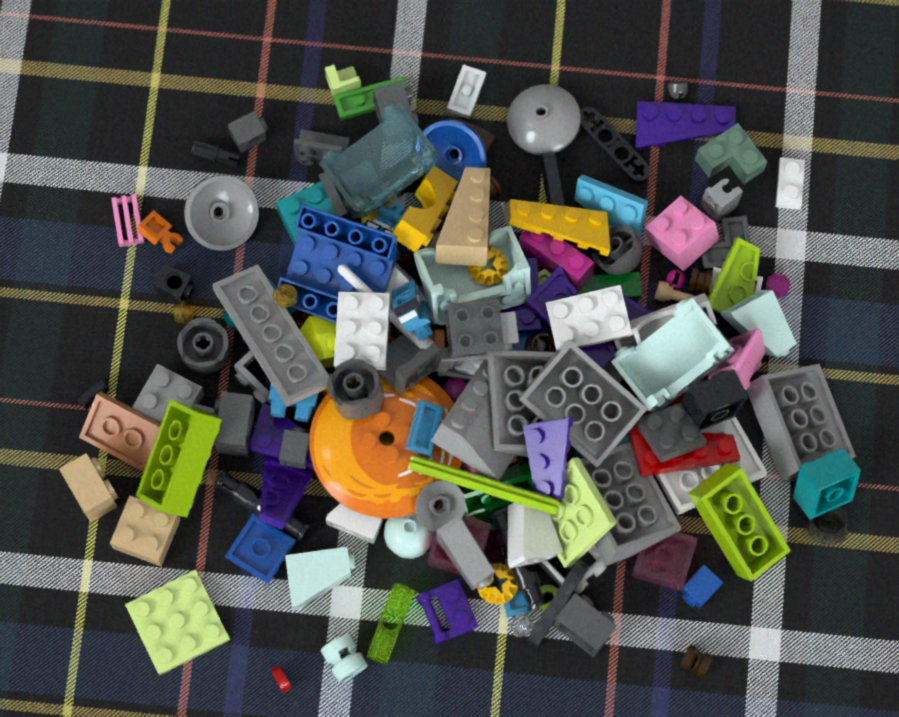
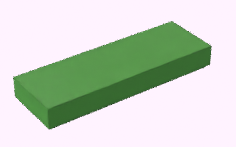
[333,76,407,121]

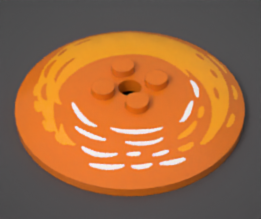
[309,376,462,519]

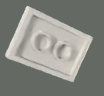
[546,285,632,350]
[334,292,391,370]

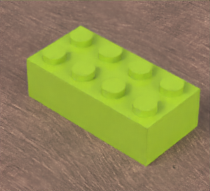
[135,399,222,517]
[688,463,791,581]

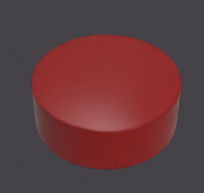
[270,666,292,693]

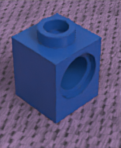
[681,565,723,609]

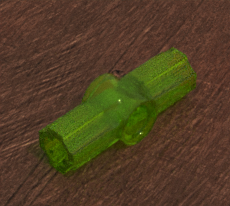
[366,583,415,665]

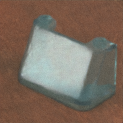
[319,102,440,218]

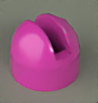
[665,270,686,291]

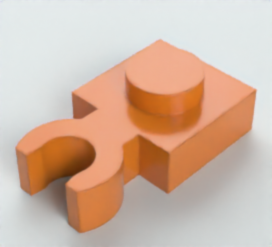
[136,210,183,254]

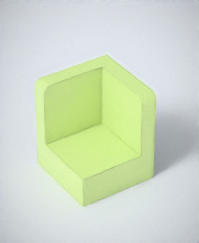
[325,65,361,96]

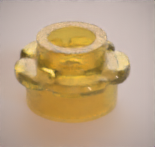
[272,284,297,308]
[174,300,193,325]

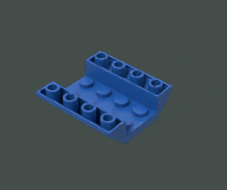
[276,204,397,323]

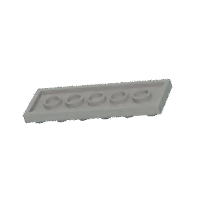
[213,264,329,407]

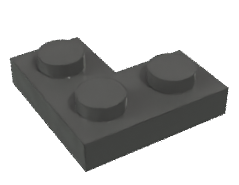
[701,216,751,271]

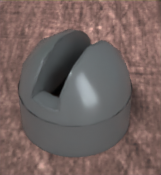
[668,81,688,99]

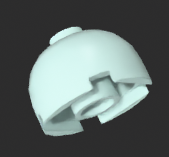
[384,513,435,559]

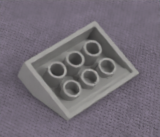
[519,340,647,468]
[487,350,569,458]
[431,360,515,481]
[747,364,856,481]
[580,442,681,566]

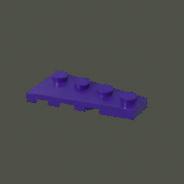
[635,101,736,151]
[525,266,617,369]

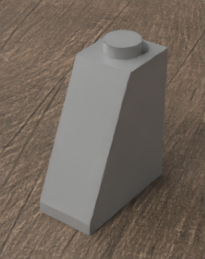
[437,515,495,591]

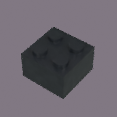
[681,370,748,431]

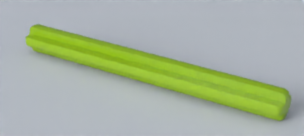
[409,455,560,515]

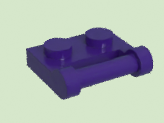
[415,579,479,645]

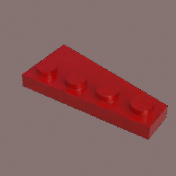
[627,427,740,477]

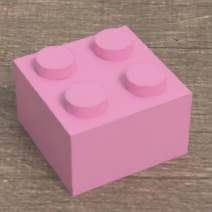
[645,196,720,271]

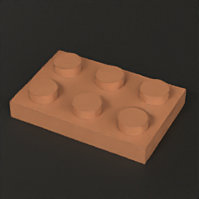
[79,391,161,472]

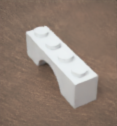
[613,293,717,351]

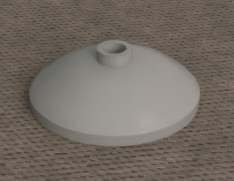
[507,84,581,155]
[184,175,259,251]

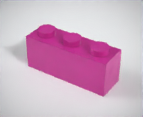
[519,230,594,292]

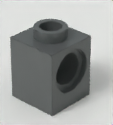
[228,111,268,153]
[279,427,310,469]

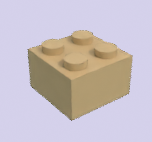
[59,453,118,523]
[110,496,181,567]

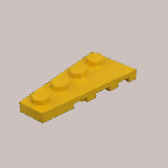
[508,199,610,257]

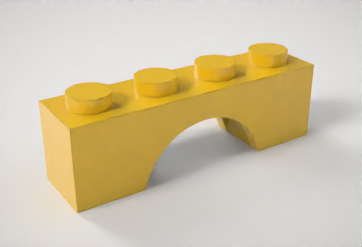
[391,165,458,253]

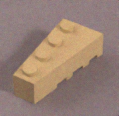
[435,167,490,266]

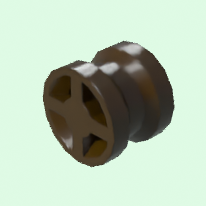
[688,266,713,295]

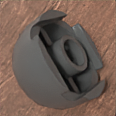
[591,224,643,275]

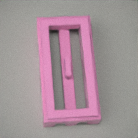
[111,194,144,247]

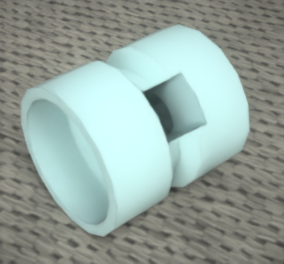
[320,634,368,683]

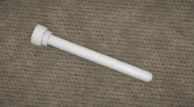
[337,264,435,349]

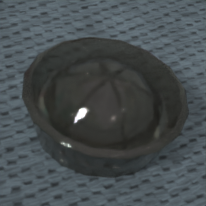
[805,507,850,545]

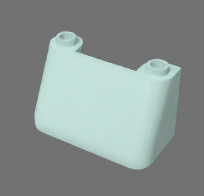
[414,226,531,325]
[611,298,735,413]

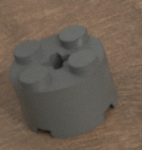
[177,318,231,375]
[327,359,384,420]

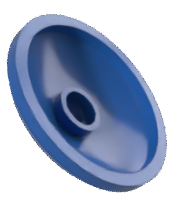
[414,120,487,192]

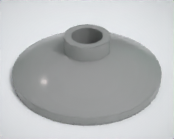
[415,480,465,532]

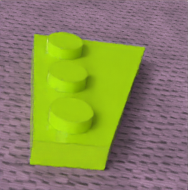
[708,237,760,314]

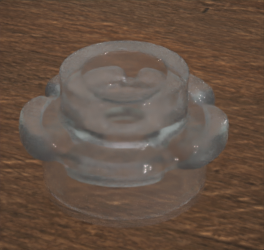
[510,613,534,637]

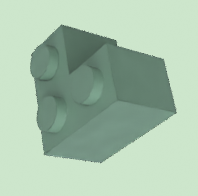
[695,123,767,185]

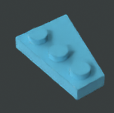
[574,174,648,240]

